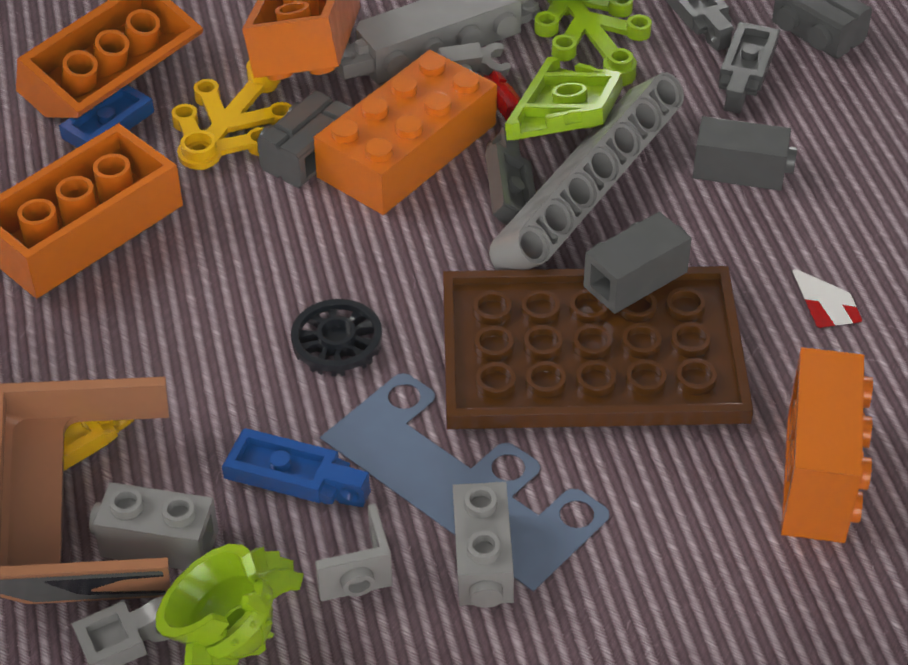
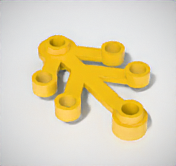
[171,60,292,170]

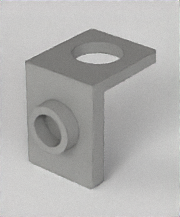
[315,503,392,601]

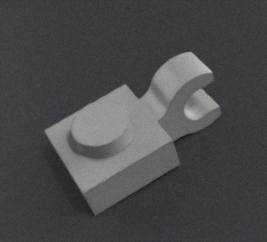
[437,42,511,77]
[71,596,169,665]

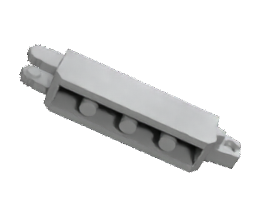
[335,0,540,84]

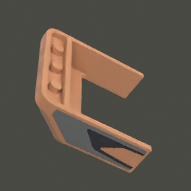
[0,377,171,604]

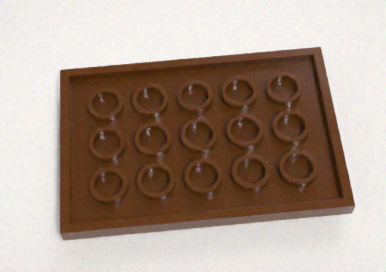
[443,266,754,429]

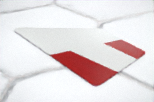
[792,269,862,328]

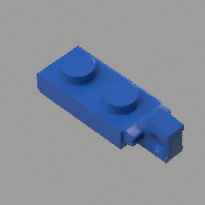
[222,428,371,507]

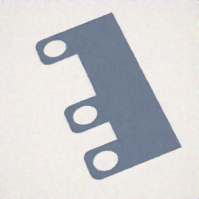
[319,373,610,592]

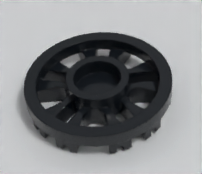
[291,299,382,376]

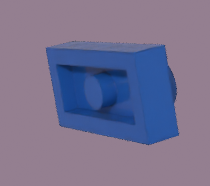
[59,85,155,148]

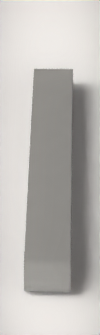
[489,72,684,270]

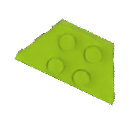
[505,57,623,140]

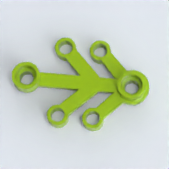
[534,0,652,86]

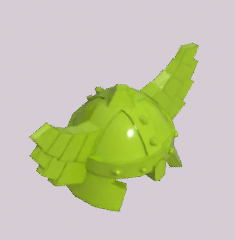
[156,544,304,665]

